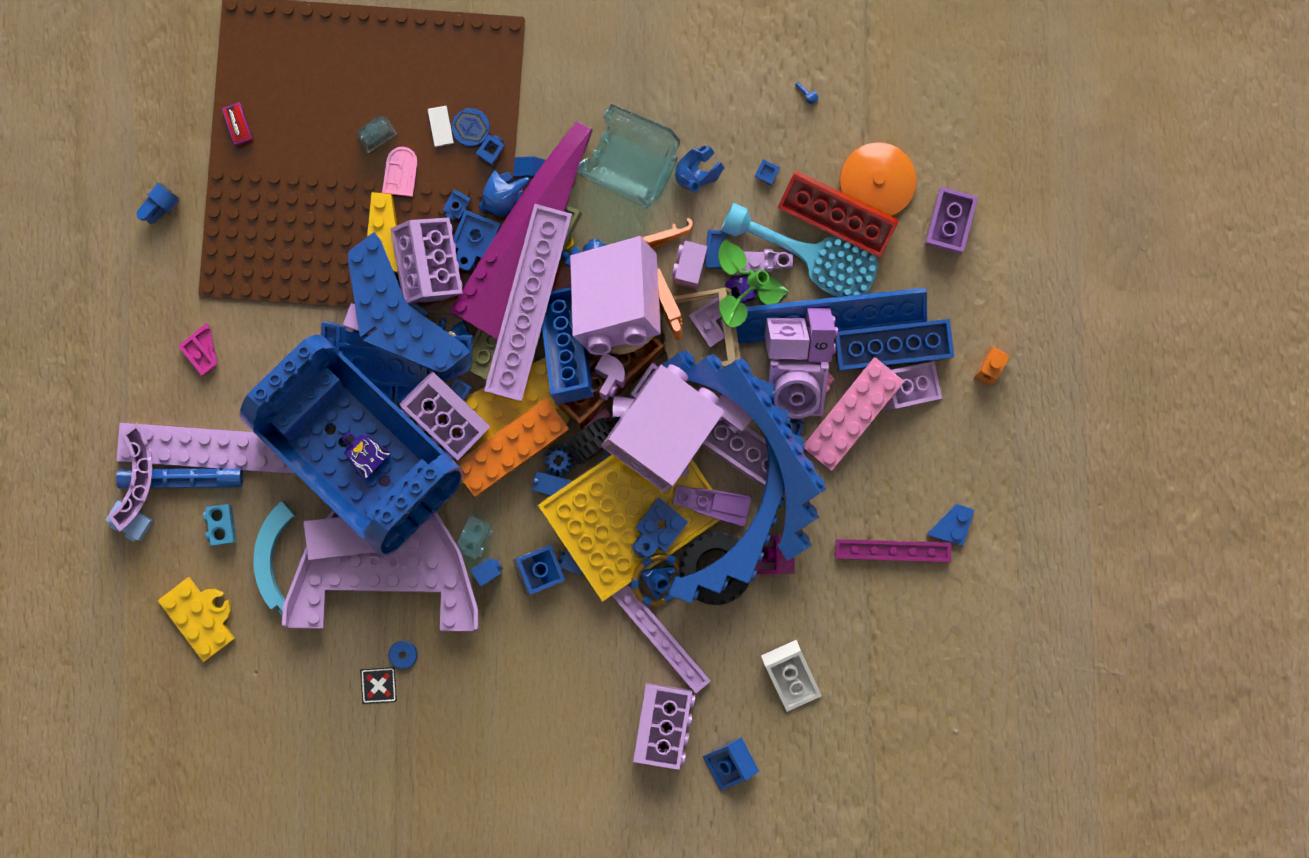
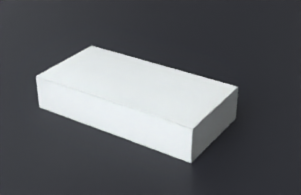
[428,106,454,147]

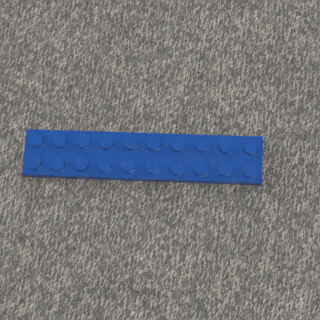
[736,288,927,344]

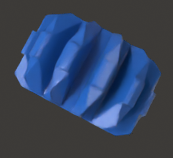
[543,445,575,477]

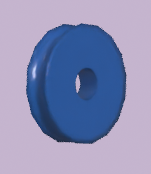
[388,640,418,669]

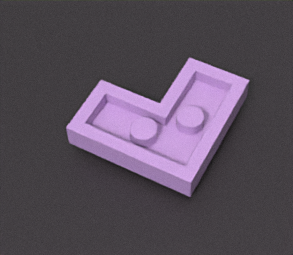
[689,297,725,348]

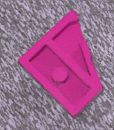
[178,323,218,376]

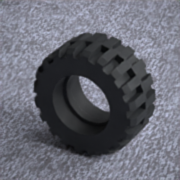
[679,532,750,605]

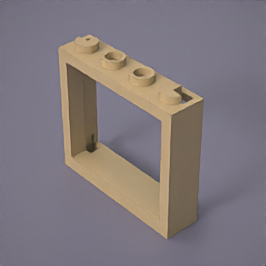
[661,288,740,368]

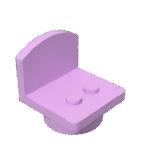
[768,358,829,419]

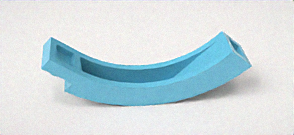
[253,501,296,616]

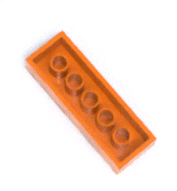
[456,398,570,498]

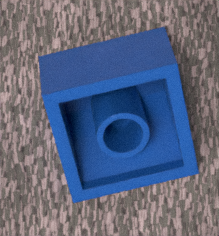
[512,545,565,595]
[703,737,759,791]

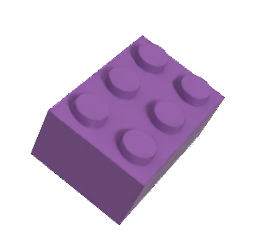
[924,187,978,255]

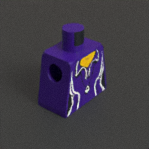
[342,432,391,479]

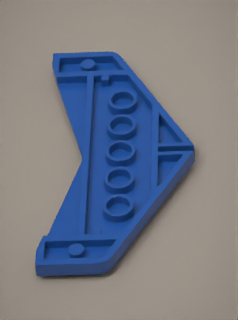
[348,232,470,373]
[321,321,473,404]

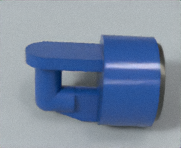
[136,183,180,224]

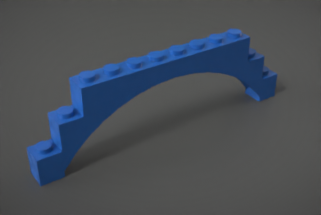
[662,350,826,561]
[668,378,805,603]

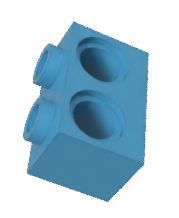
[203,504,237,546]

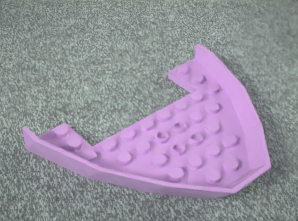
[282,473,479,632]

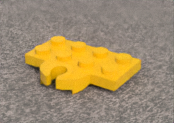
[157,577,235,662]

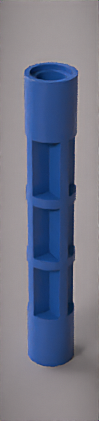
[116,468,243,489]

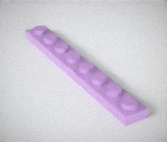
[612,584,710,693]

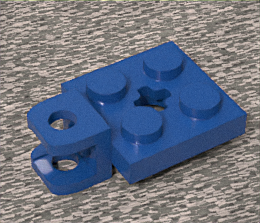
[453,210,501,272]
[631,498,688,558]

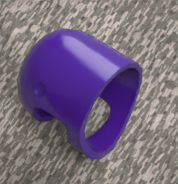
[724,275,757,304]

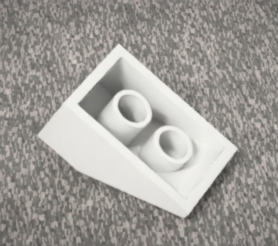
[761,640,822,712]

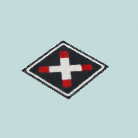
[360,667,397,704]

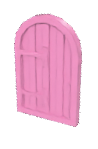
[382,147,418,197]

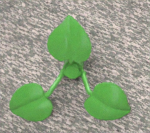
[718,239,788,328]

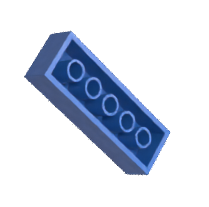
[542,287,594,405]
[834,319,954,372]

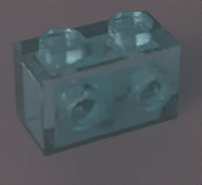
[456,515,494,559]

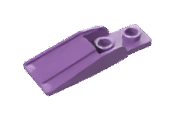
[672,486,751,526]

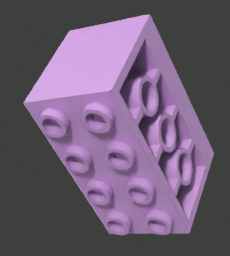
[391,218,463,304]
[400,370,490,460]
[633,682,695,770]

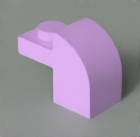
[595,354,625,401]

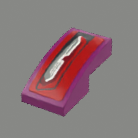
[222,102,253,147]

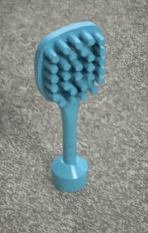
[721,202,878,297]

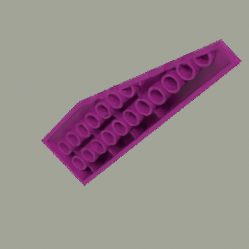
[450,121,593,340]

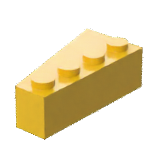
[367,192,398,274]

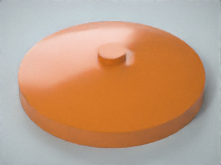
[840,143,916,216]

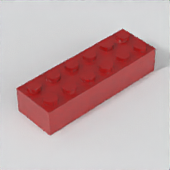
[777,170,899,258]

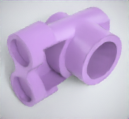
[764,249,793,272]

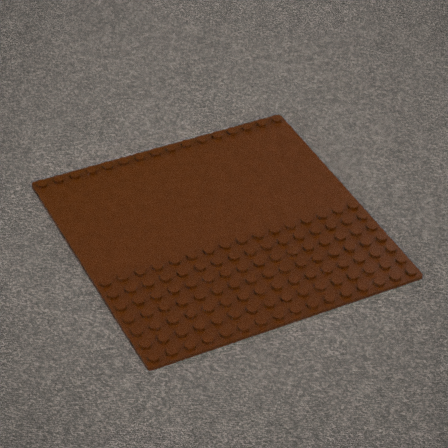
[198,0,525,315]

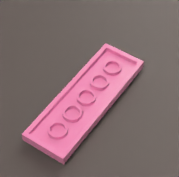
[804,357,905,471]

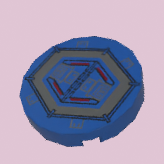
[452,108,490,147]

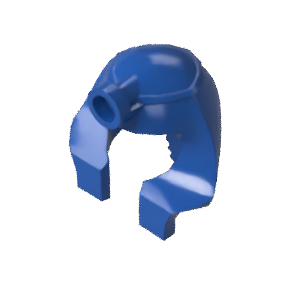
[674,146,725,192]
[479,171,530,216]

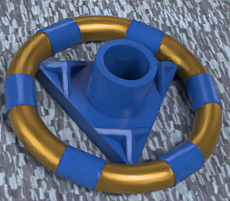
[631,553,680,606]

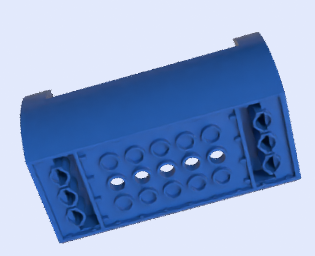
[239,335,464,557]

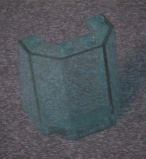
[577,104,680,208]

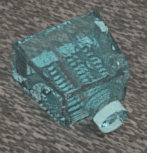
[357,115,397,153]

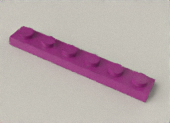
[835,539,951,562]

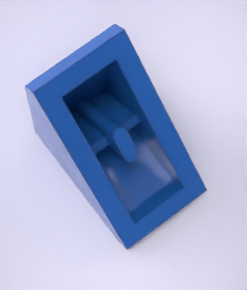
[513,156,546,179]

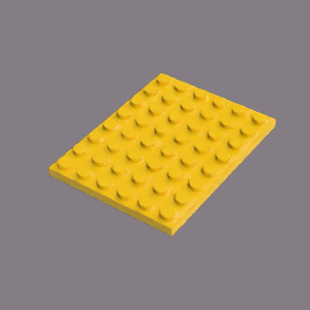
[537,454,720,602]

